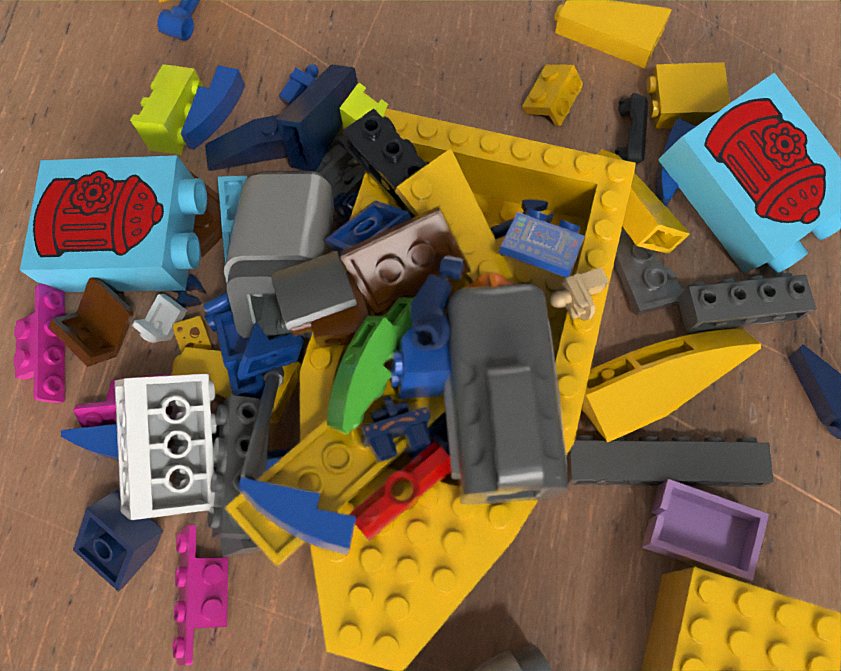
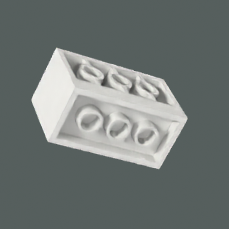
[115,374,217,520]

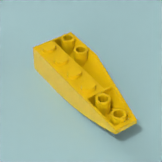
[581,328,761,443]

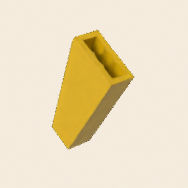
[554,0,672,69]
[597,149,690,254]
[170,347,301,424]

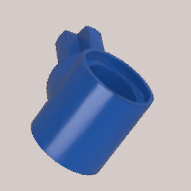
[157,0,200,41]

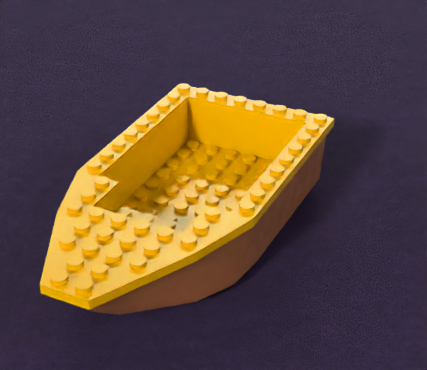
[300,108,636,671]

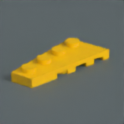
[395,148,513,284]

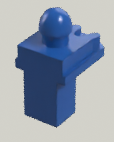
[279,64,319,106]

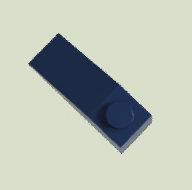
[205,115,288,171]
[788,344,841,440]

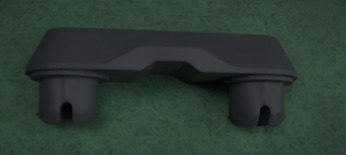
[615,93,648,165]

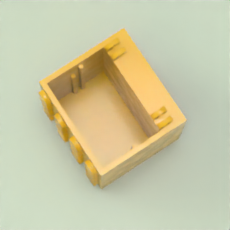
[641,567,841,671]

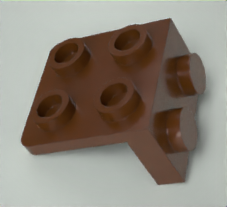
[49,278,134,367]

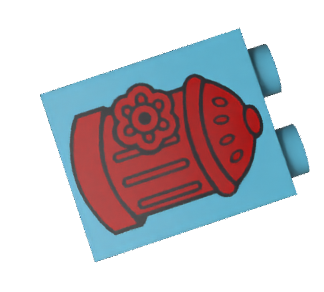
[658,73,841,274]
[20,155,207,292]

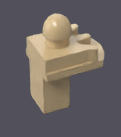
[550,267,609,321]

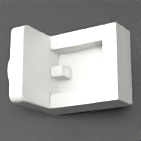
[132,294,187,343]

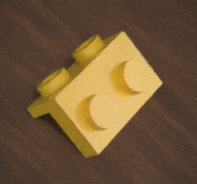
[522,64,583,126]

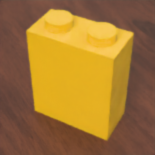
[647,62,730,129]

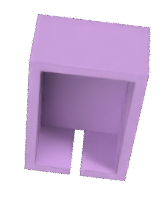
[642,479,769,582]

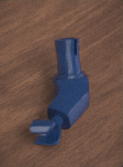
[411,256,464,351]

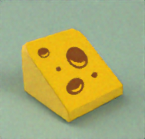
[172,316,213,353]

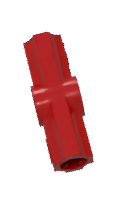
[348,442,451,542]

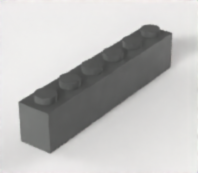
[567,435,774,487]

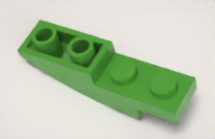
[327,297,414,435]

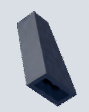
[276,64,358,171]

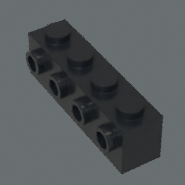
[343,108,430,218]

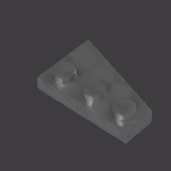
[614,227,685,315]

